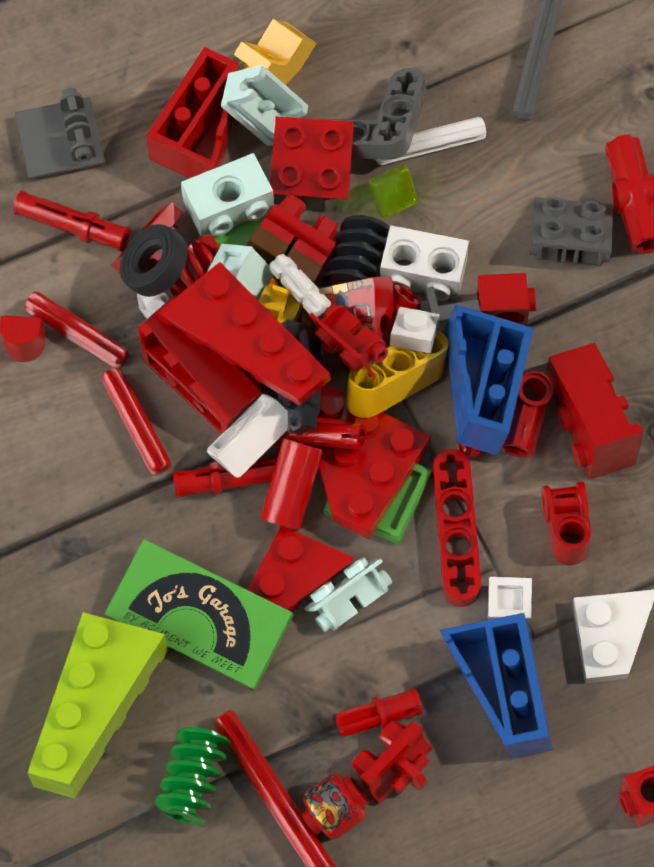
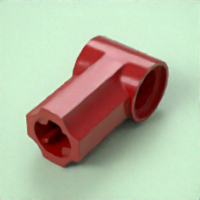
[501,371,553,458]

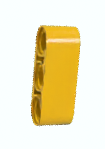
[345,330,449,418]

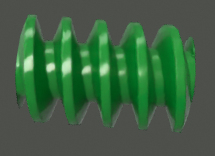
[155,727,231,827]

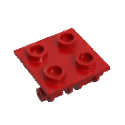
[270,116,354,200]

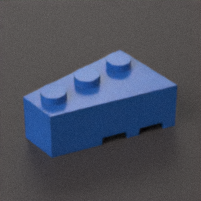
[445,304,534,455]
[440,613,554,759]

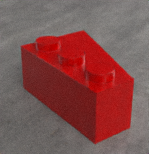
[146,47,239,179]

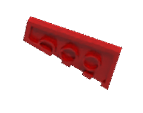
[157,262,331,406]

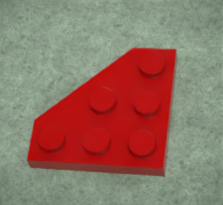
[312,384,431,539]

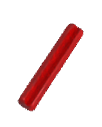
[25,292,129,368]
[102,367,171,475]

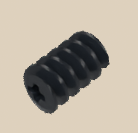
[322,215,390,288]

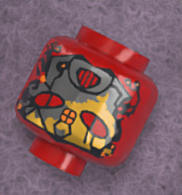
[301,773,369,839]

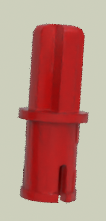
[335,688,423,736]

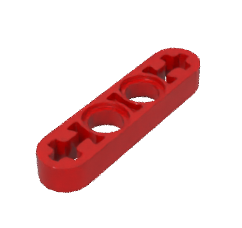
[433,449,481,607]

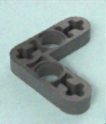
[316,68,427,159]

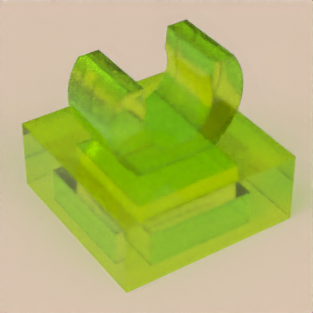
[368,164,418,219]

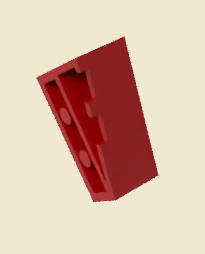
[138,296,262,434]
[543,342,644,480]

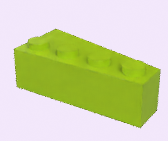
[27,612,168,799]

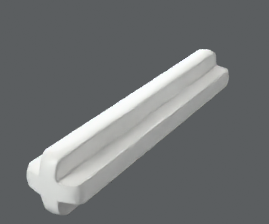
[375,117,486,165]

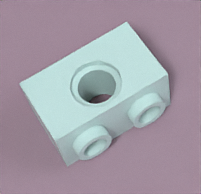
[181,153,274,236]

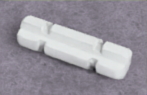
[269,254,331,319]

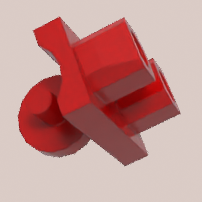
[351,720,432,805]

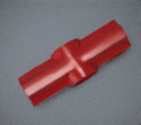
[605,134,654,255]

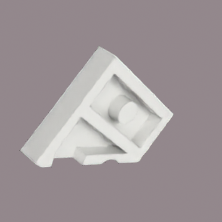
[573,590,654,684]

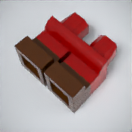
[246,194,338,282]

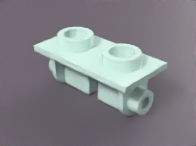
[304,557,392,632]

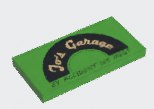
[105,539,294,691]

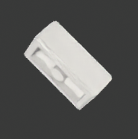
[206,394,288,478]

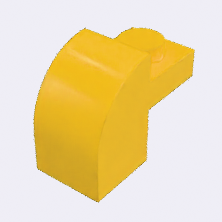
[234,19,317,85]

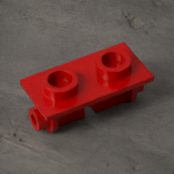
[309,304,388,380]

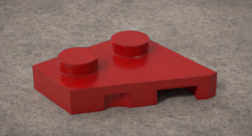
[248,526,354,612]

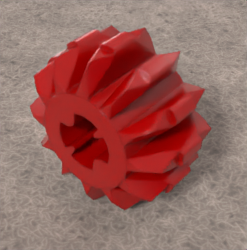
[169,235,221,296]

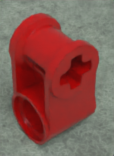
[541,481,592,565]

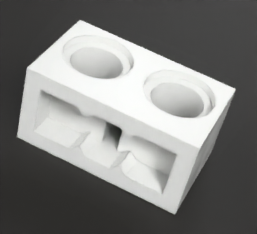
[380,225,469,301]

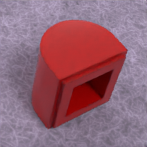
[0,315,46,362]

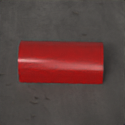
[260,438,323,530]

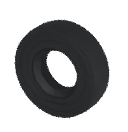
[120,224,188,297]

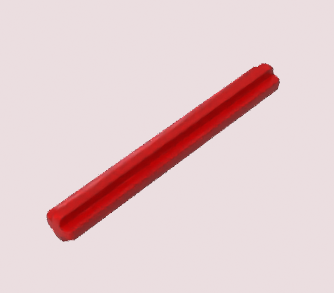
[214,710,336,867]

